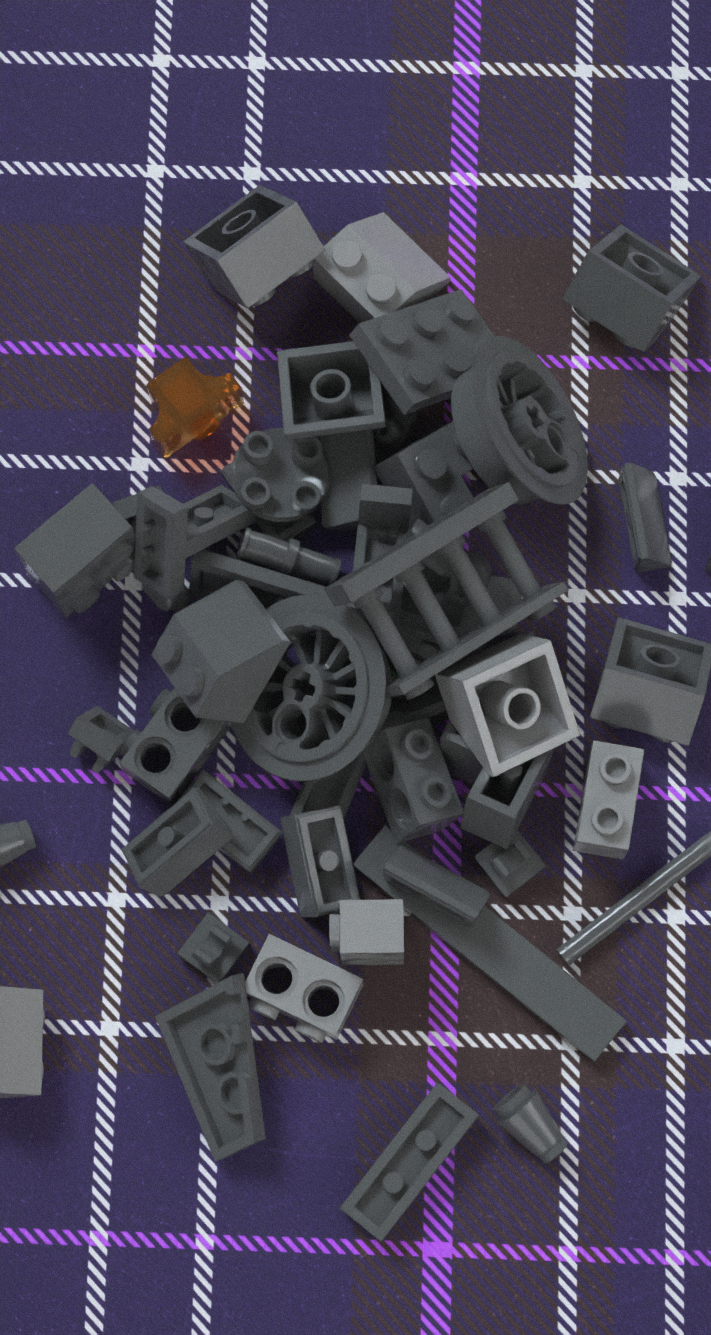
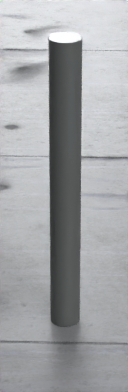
[556,830,711,966]

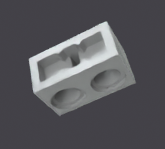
[573,740,644,860]
[329,899,404,965]
[245,934,364,1043]

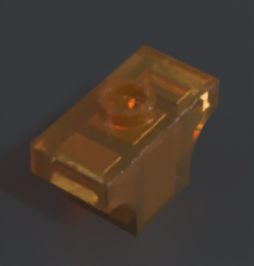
[146,356,244,459]

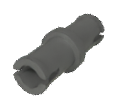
[236,527,341,587]

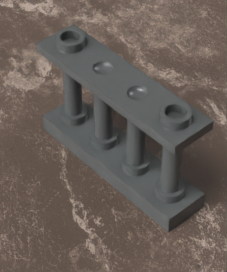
[324,482,568,700]

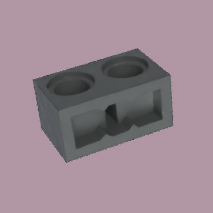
[119,687,232,806]
[362,718,464,843]

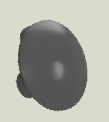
[231,428,330,522]

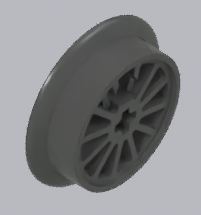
[451,336,588,505]
[231,594,392,781]

